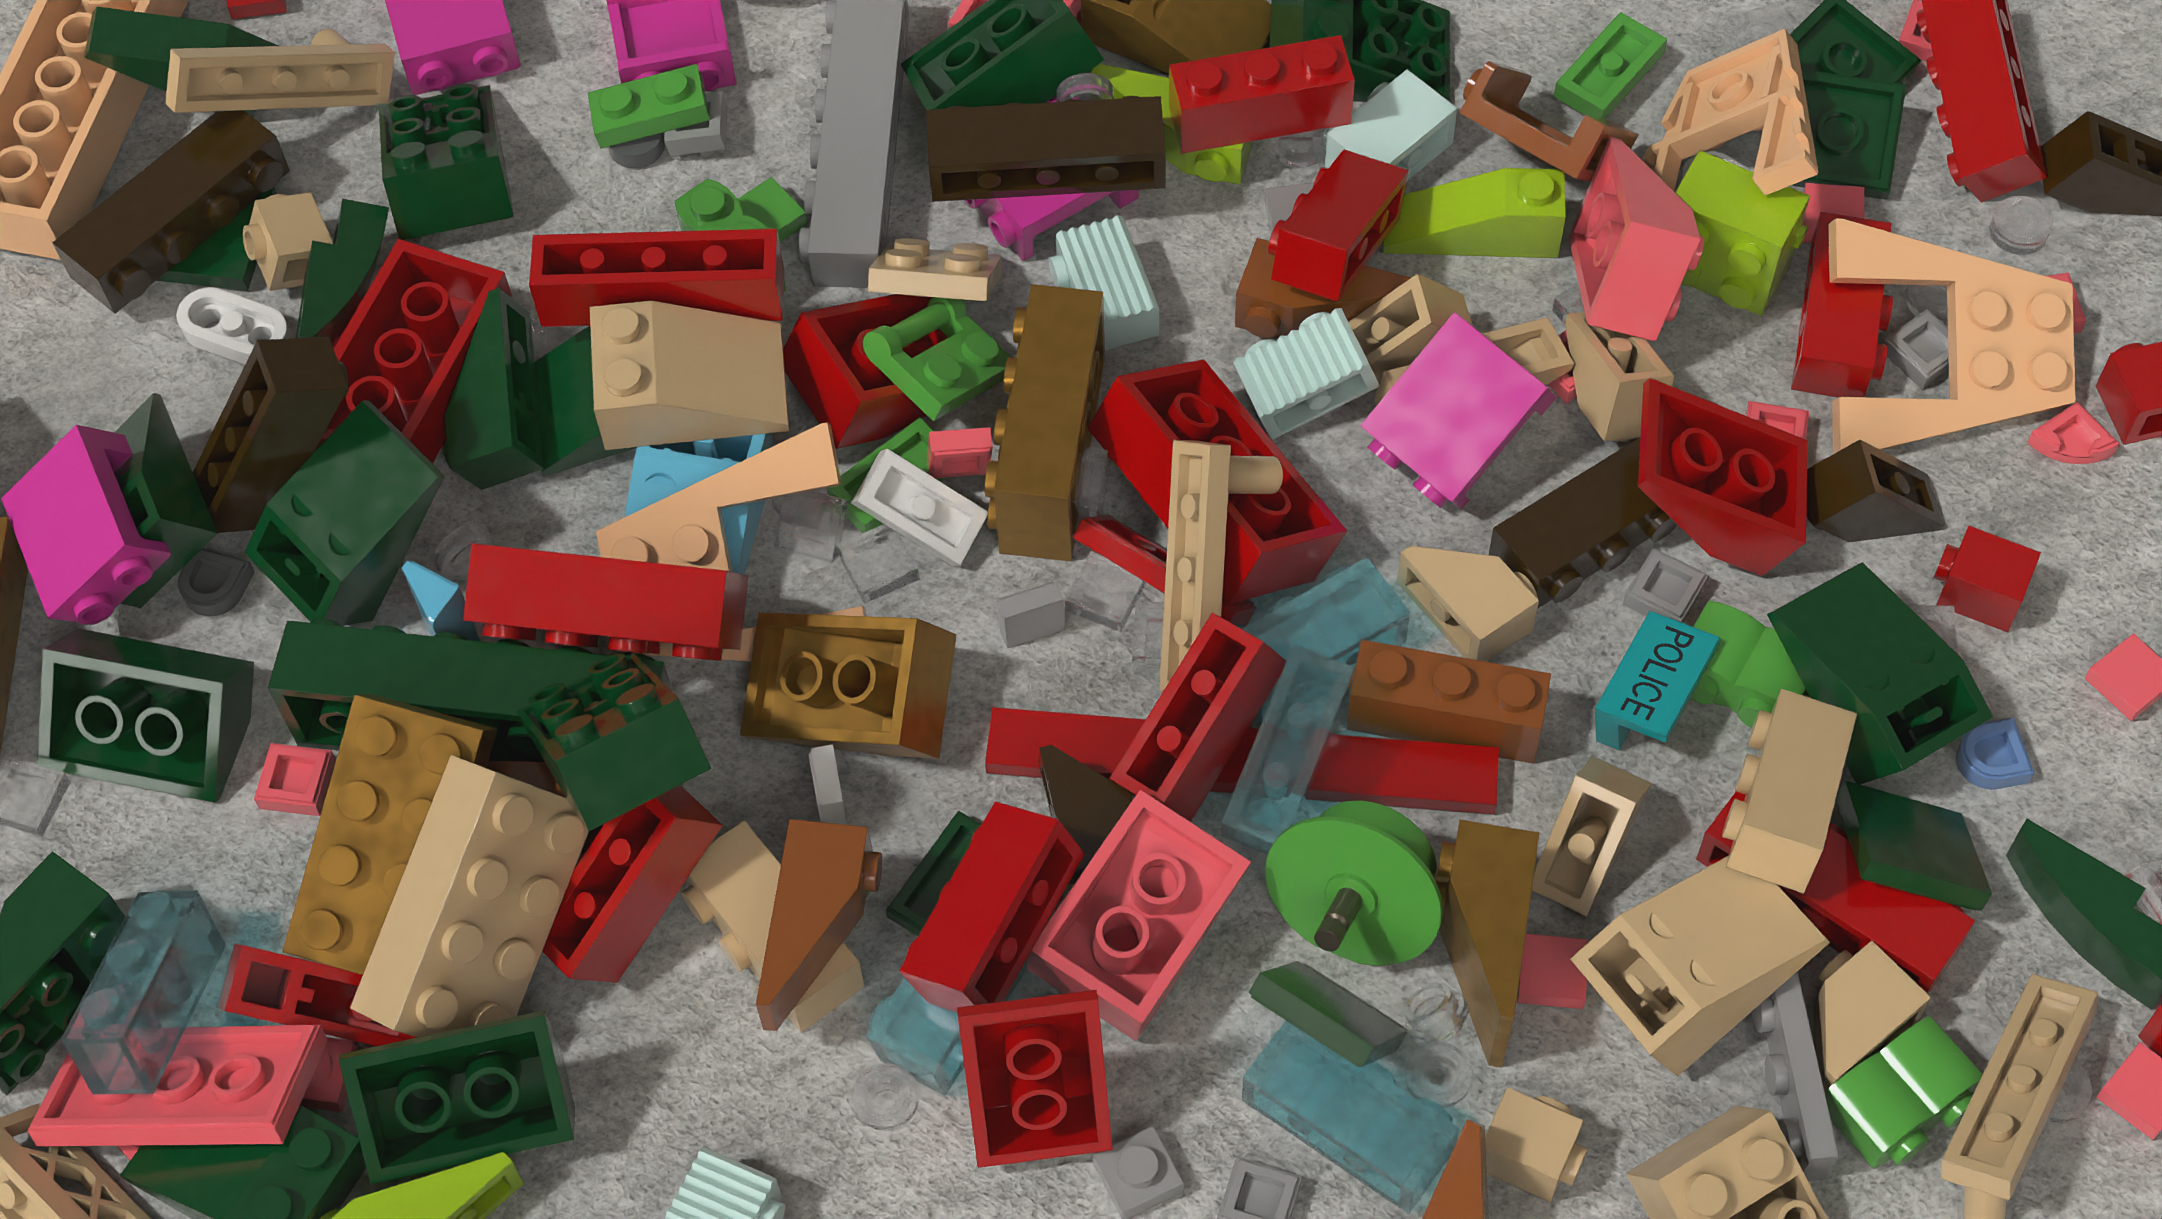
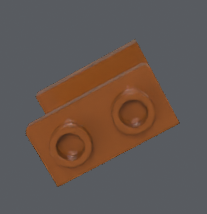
[1459,61,1639,182]

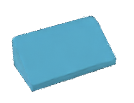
[402,561,480,641]

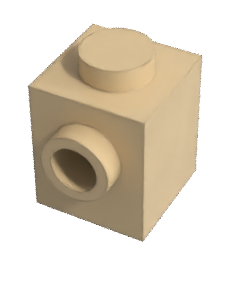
[243,192,333,291]
[1485,1087,1588,1202]

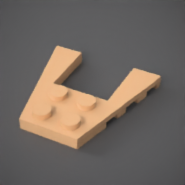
[1642,28,1818,195]
[1829,218,2076,454]
[596,422,867,662]

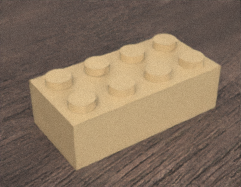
[350,755,589,1037]

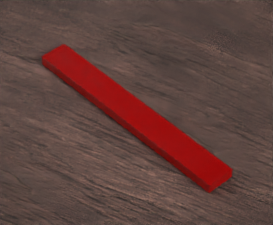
[985,707,1499,815]

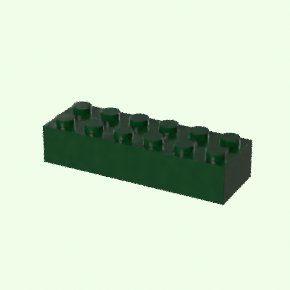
[268,619,673,762]

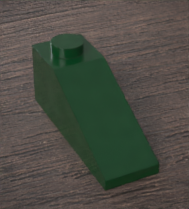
[84,7,278,116]
[443,288,544,490]

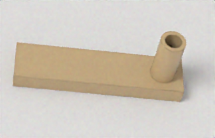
[165,29,395,113]
[1159,440,1283,692]
[1941,974,2098,1219]

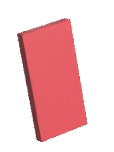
[28,1025,328,1146]

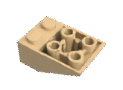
[1570,856,1830,1077]
[1626,1105,1828,1219]

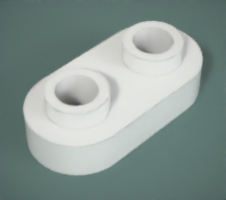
[176,287,292,365]

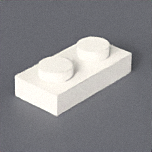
[851,449,988,566]

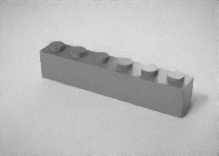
[799,0,910,288]

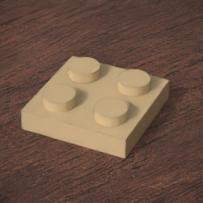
[868,238,1002,301]

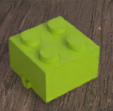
[1675,150,1810,316]

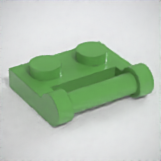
[863,297,1011,422]

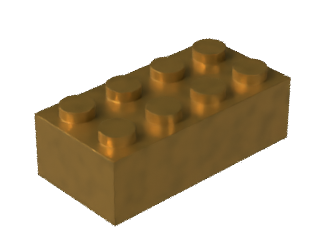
[985,284,1105,562]
[282,694,497,975]

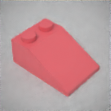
[1568,136,1704,342]
[1026,790,1251,1042]

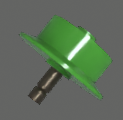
[1265,801,1443,966]

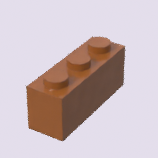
[1346,639,1551,764]

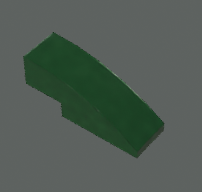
[296,198,389,343]
[2006,819,2162,1010]

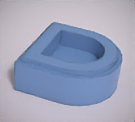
[1956,717,2034,790]

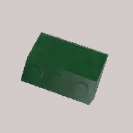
[900,0,1104,110]
[37,628,254,803]
[339,1010,575,1184]

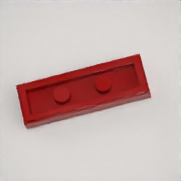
[1072,515,1257,628]

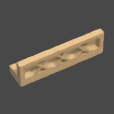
[0,1104,151,1219]

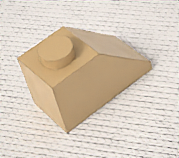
[1349,273,1472,382]
[1565,312,1674,442]
[1397,546,1539,662]
[1532,756,1651,917]
[1813,941,1931,1094]

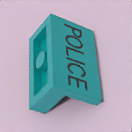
[1595,611,1720,751]

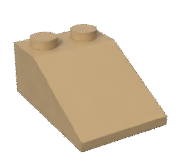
[590,301,789,450]

